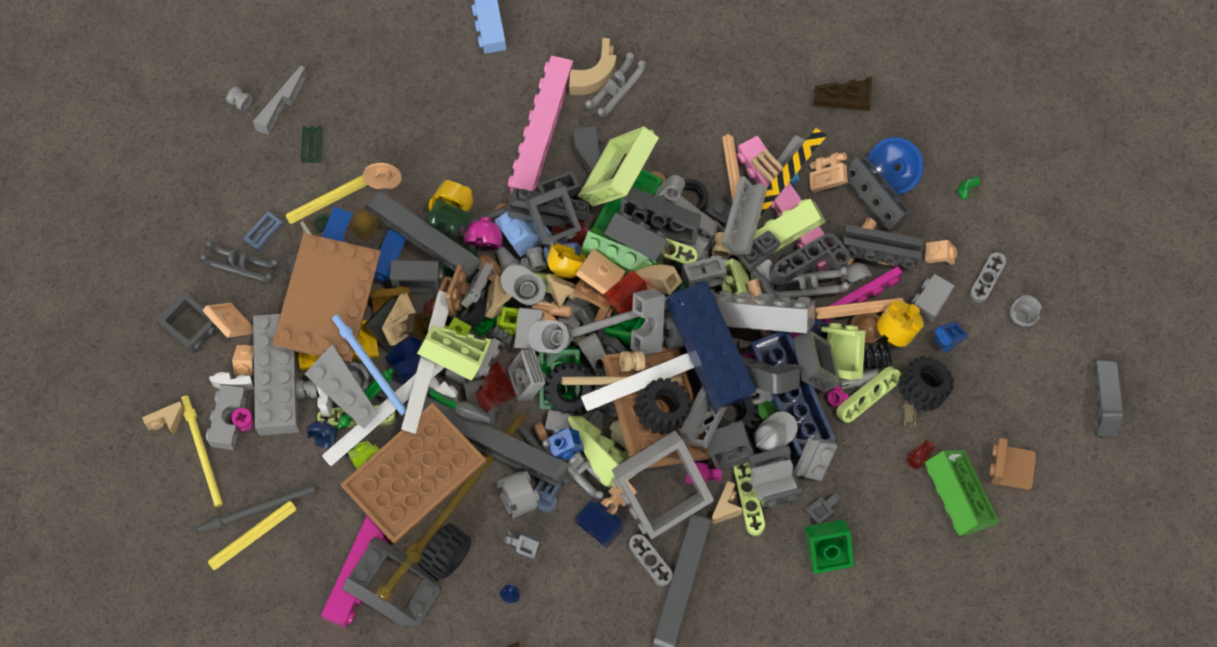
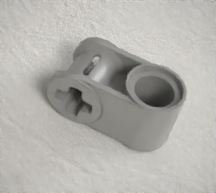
[577,333,606,372]

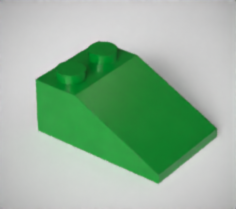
[539,347,581,409]

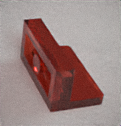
[603,270,648,315]

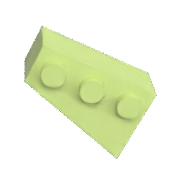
[417,326,492,381]

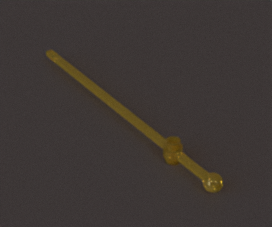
[376,411,527,601]

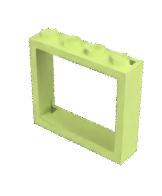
[578,126,659,207]

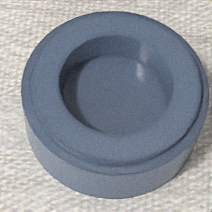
[537,492,557,513]

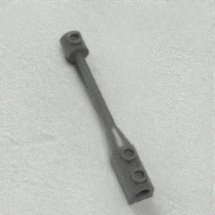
[433,171,580,240]

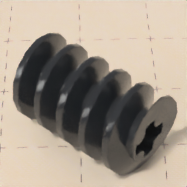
[863,342,893,368]

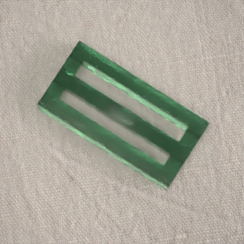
[301,126,322,163]

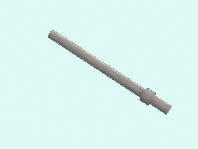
[570,297,668,338]

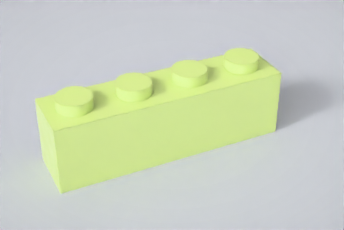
[752,199,826,254]

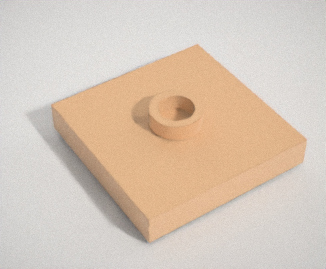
[576,248,626,298]
[203,303,253,338]

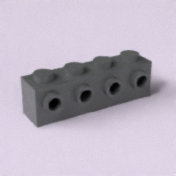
[847,157,913,230]

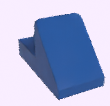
[933,322,969,353]

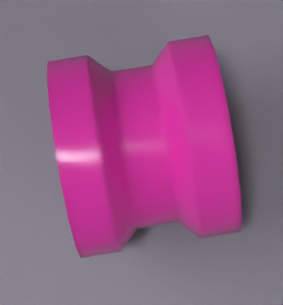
[231,408,254,432]

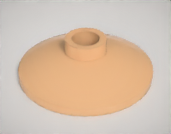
[363,163,402,189]

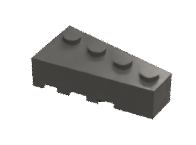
[620,187,701,244]

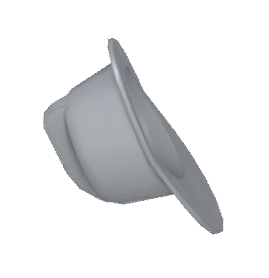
[501,265,546,305]
[528,320,574,353]
[754,411,798,452]

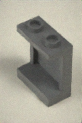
[748,446,803,508]

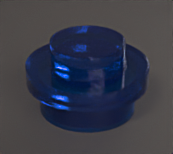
[499,585,520,603]

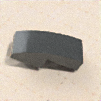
[738,230,781,272]

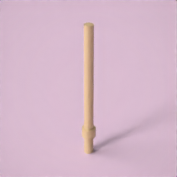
[561,376,682,385]

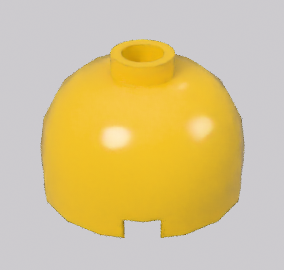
[547,243,586,280]

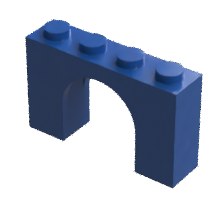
[321,206,406,283]

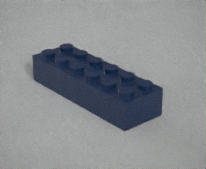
[665,281,757,412]
[747,331,836,458]

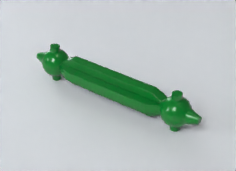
[337,368,393,429]

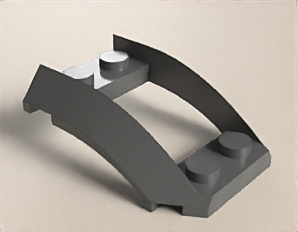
[342,536,442,627]

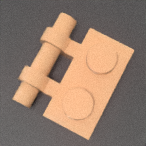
[810,152,848,193]

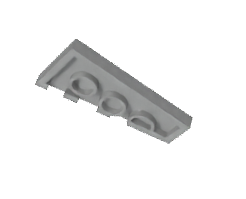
[305,344,378,429]

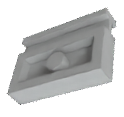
[461,262,493,308]
[473,338,500,381]
[794,437,837,481]

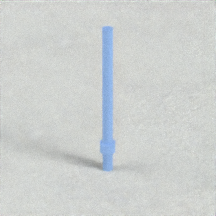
[332,314,406,416]

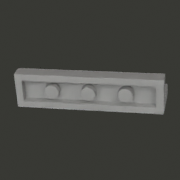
[722,177,767,255]
[680,386,727,448]

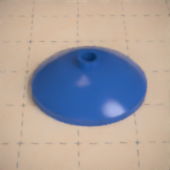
[868,137,924,195]

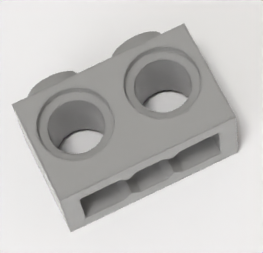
[680,256,727,289]

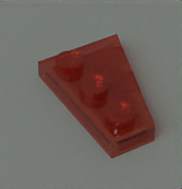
[475,361,516,412]

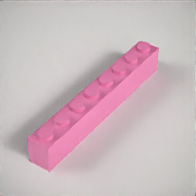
[507,56,573,194]
[736,135,839,272]

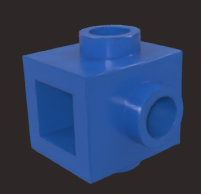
[549,428,585,460]

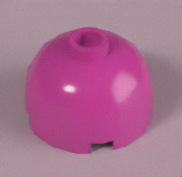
[463,217,502,249]

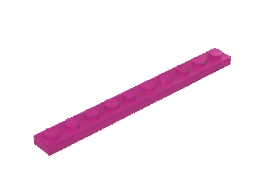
[742,266,902,359]

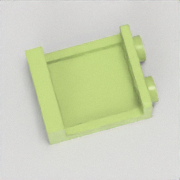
[822,323,865,380]

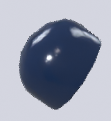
[306,421,337,449]

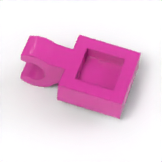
[686,462,722,484]

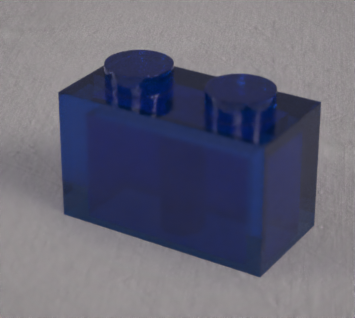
[575,500,623,548]

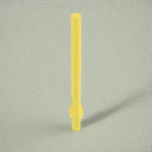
[181,395,223,507]

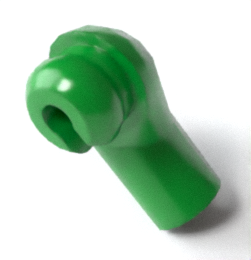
[957,176,981,199]

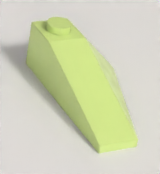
[567,416,636,487]

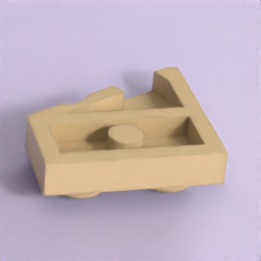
[382,293,416,346]

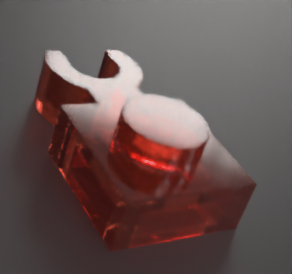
[552,221,586,243]

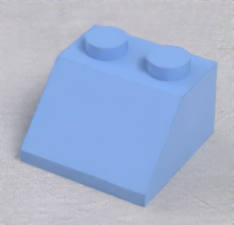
[494,211,552,257]

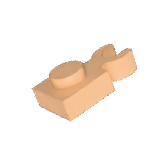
[601,480,636,514]

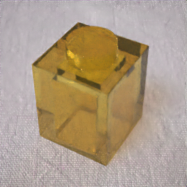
[349,208,379,241]

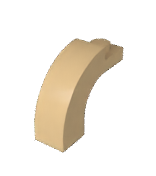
[569,38,617,95]
[610,265,682,314]

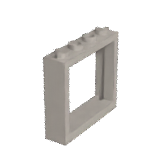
[611,431,714,539]

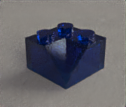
[385,335,422,385]

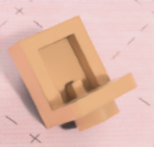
[925,240,957,265]
[232,345,254,376]

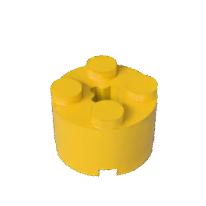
[429,180,473,226]
[877,300,924,347]

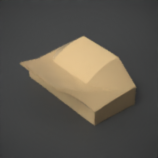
[485,275,512,319]

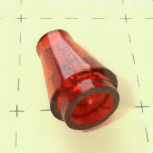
[906,440,934,470]

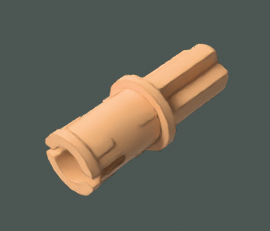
[532,301,572,319]

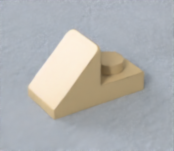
[546,274,585,308]
[142,401,185,436]
[711,481,743,524]

